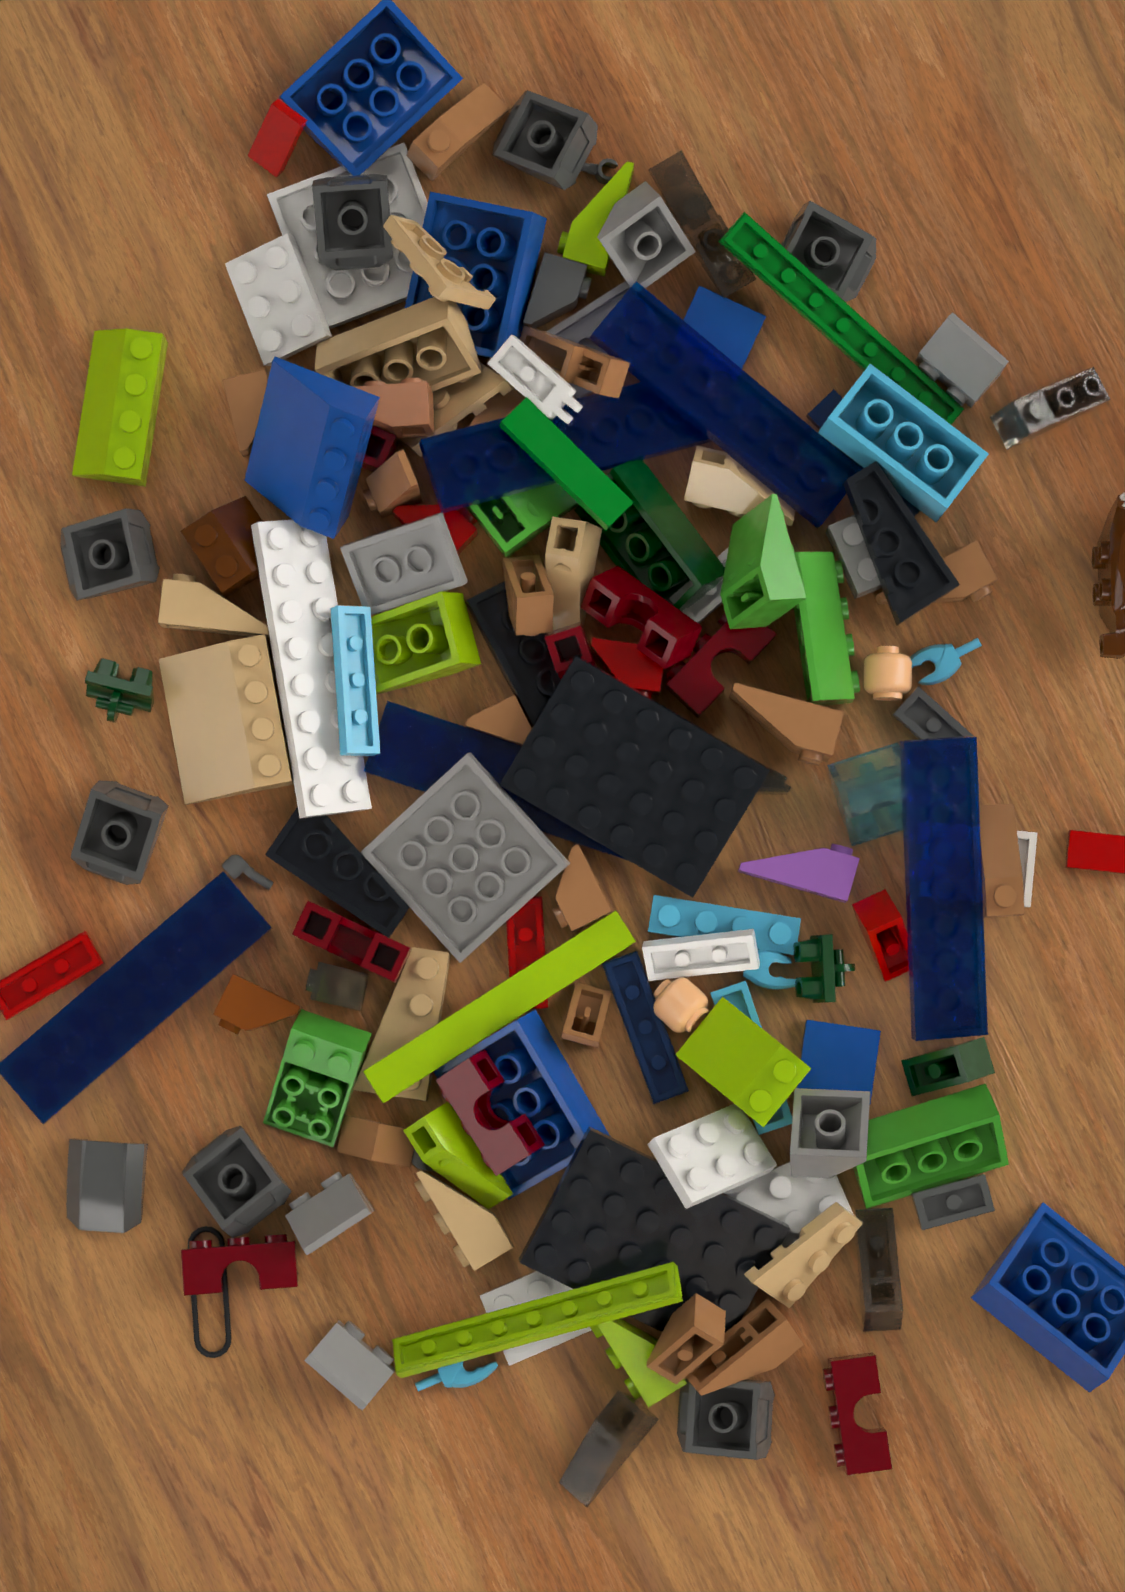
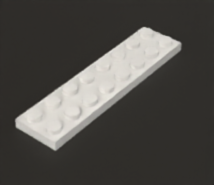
[251,520,372,818]

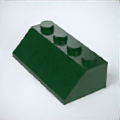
[574,456,725,611]

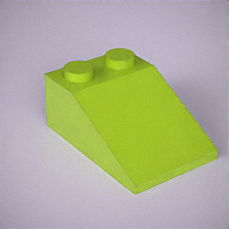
[371,591,481,695]
[675,996,811,1127]

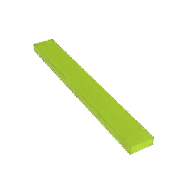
[362,910,636,1103]
[392,1262,683,1378]

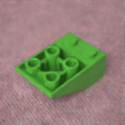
[460,450,579,558]
[720,494,807,629]
[263,1009,372,1147]

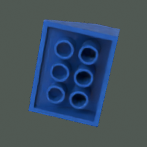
[279,0,463,176]
[405,191,547,359]
[244,357,380,539]
[433,1010,611,1200]
[971,1202,1125,1392]

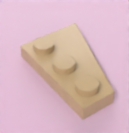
[383,215,496,310]
[397,362,514,457]
[744,1202,863,1308]

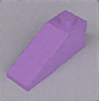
[738,844,860,903]

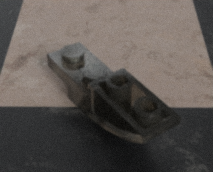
[648,150,756,298]

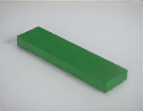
[499,397,634,530]

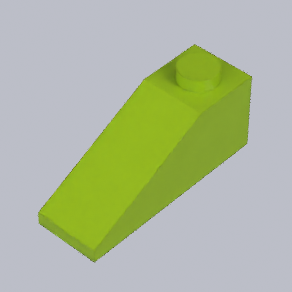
[557,161,634,277]

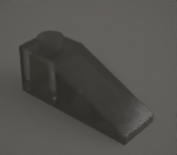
[855,1208,903,1332]

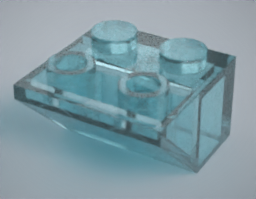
[827,742,923,846]

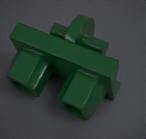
[85,658,154,723]
[793,934,855,1003]

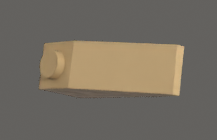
[158,574,270,639]

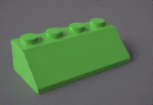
[793,552,860,706]
[853,1084,1009,1209]

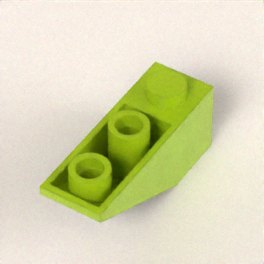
[403,1102,513,1209]
[590,1318,687,1408]

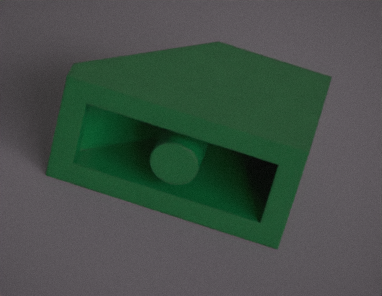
[901,1037,995,1096]

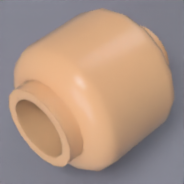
[863,646,912,701]
[653,977,709,1033]

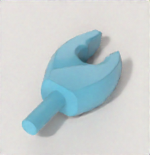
[910,638,982,685]
[743,950,796,990]
[415,1361,498,1392]

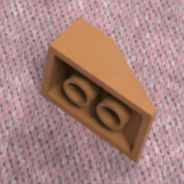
[729,683,844,766]

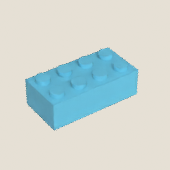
[818,364,989,522]

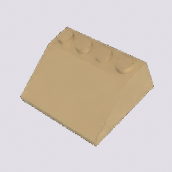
[159,634,294,805]

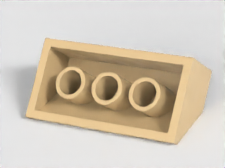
[315,297,482,391]

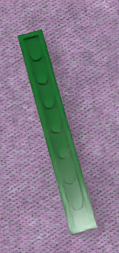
[718,212,964,424]

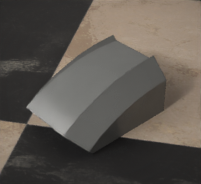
[492,90,598,190]
[312,174,393,270]
[781,201,876,302]
[60,508,160,601]
[71,780,168,885]
[182,1126,291,1238]
[66,1138,148,1233]
[677,1379,775,1460]

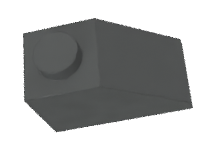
[523,252,592,329]

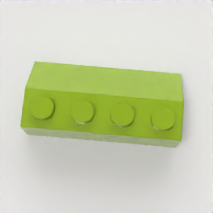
[72,328,168,487]

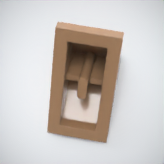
[465,695,532,747]
[561,982,612,1048]
[337,1115,414,1167]

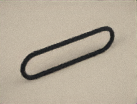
[188,1226,232,1358]

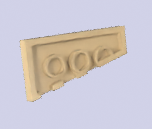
[353,947,451,1101]

